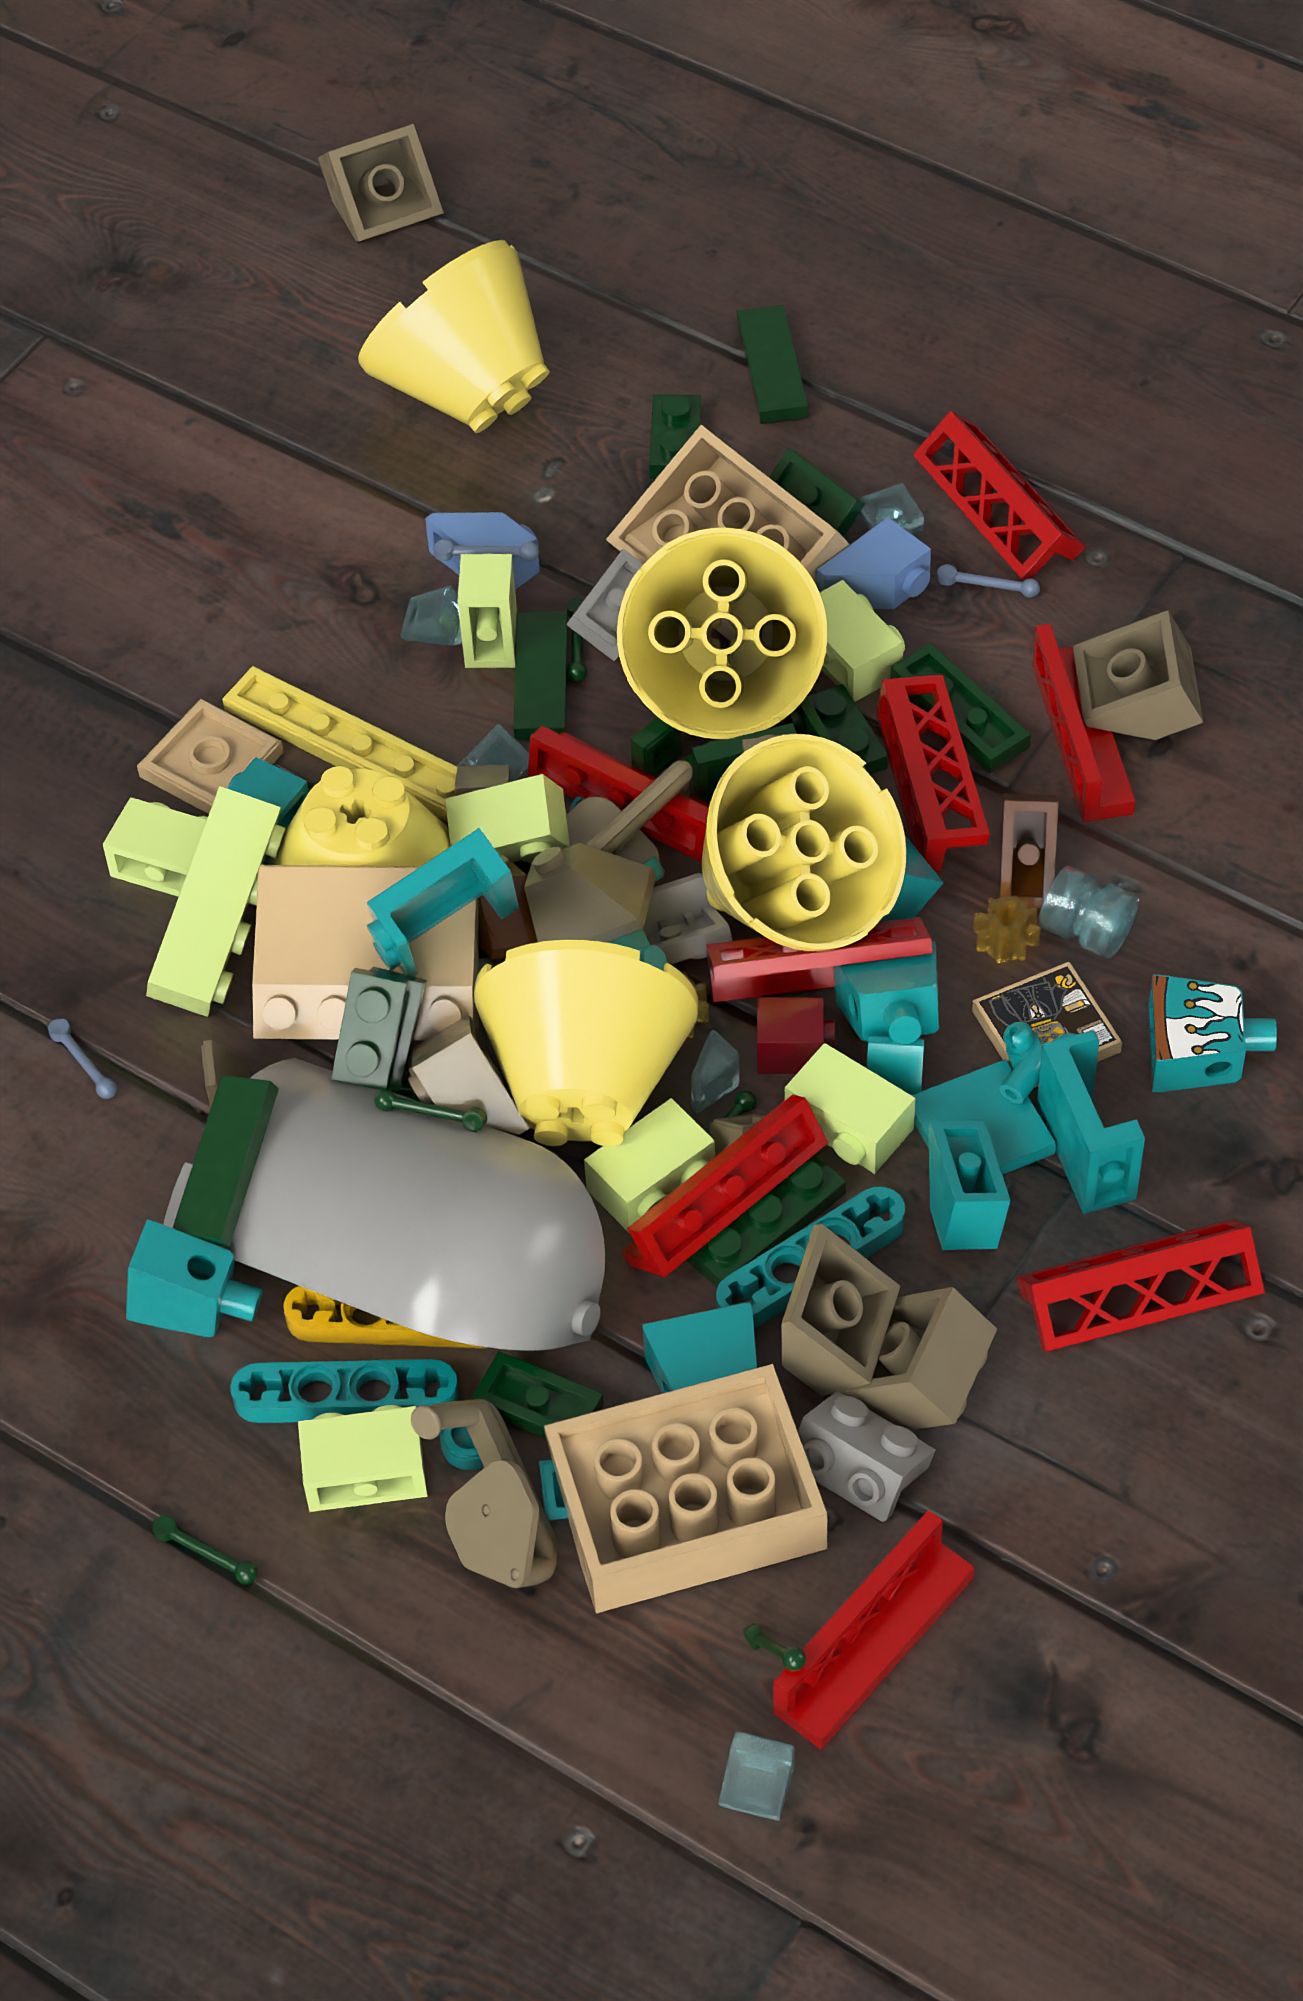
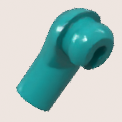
[999,1022,1042,1104]

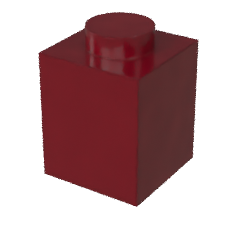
[757,997,835,1074]

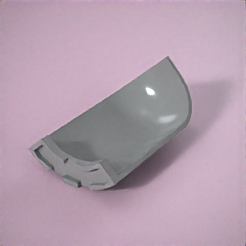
[163,1058,605,1351]

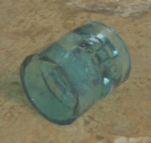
[1039,865,1139,959]

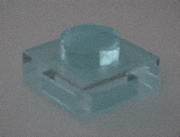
[859,483,924,534]

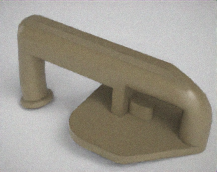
[566,760,693,864]
[411,1399,557,1588]

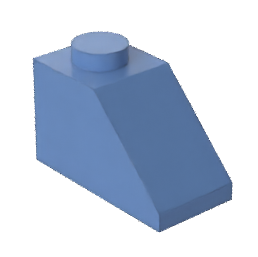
[425,512,540,590]
[816,517,931,609]

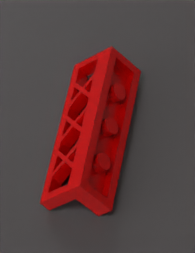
[913,411,1086,580]
[1032,623,1135,823]
[876,674,990,872]
[528,726,710,863]
[706,917,932,1002]
[621,1094,828,1278]
[1017,1219,1265,1352]
[773,1510,975,1750]

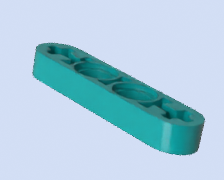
[716,1187,905,1329]
[230,1359,459,1423]

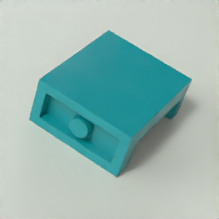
[366,828,519,976]
[1036,1031,1145,1214]

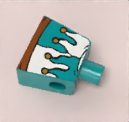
[1148,975,1277,1092]

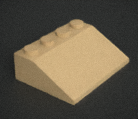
[606,425,850,642]
[252,865,479,1040]
[544,1364,827,1613]

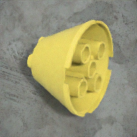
[358,240,550,433]
[617,528,828,739]
[701,734,906,951]
[266,766,451,866]
[474,940,698,1146]

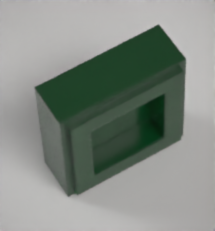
[630,717,681,775]

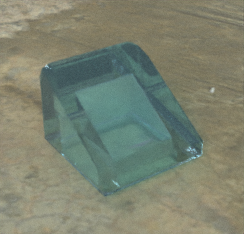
[400,586,462,645]
[456,723,529,782]
[691,1030,739,1114]
[719,1732,795,1821]

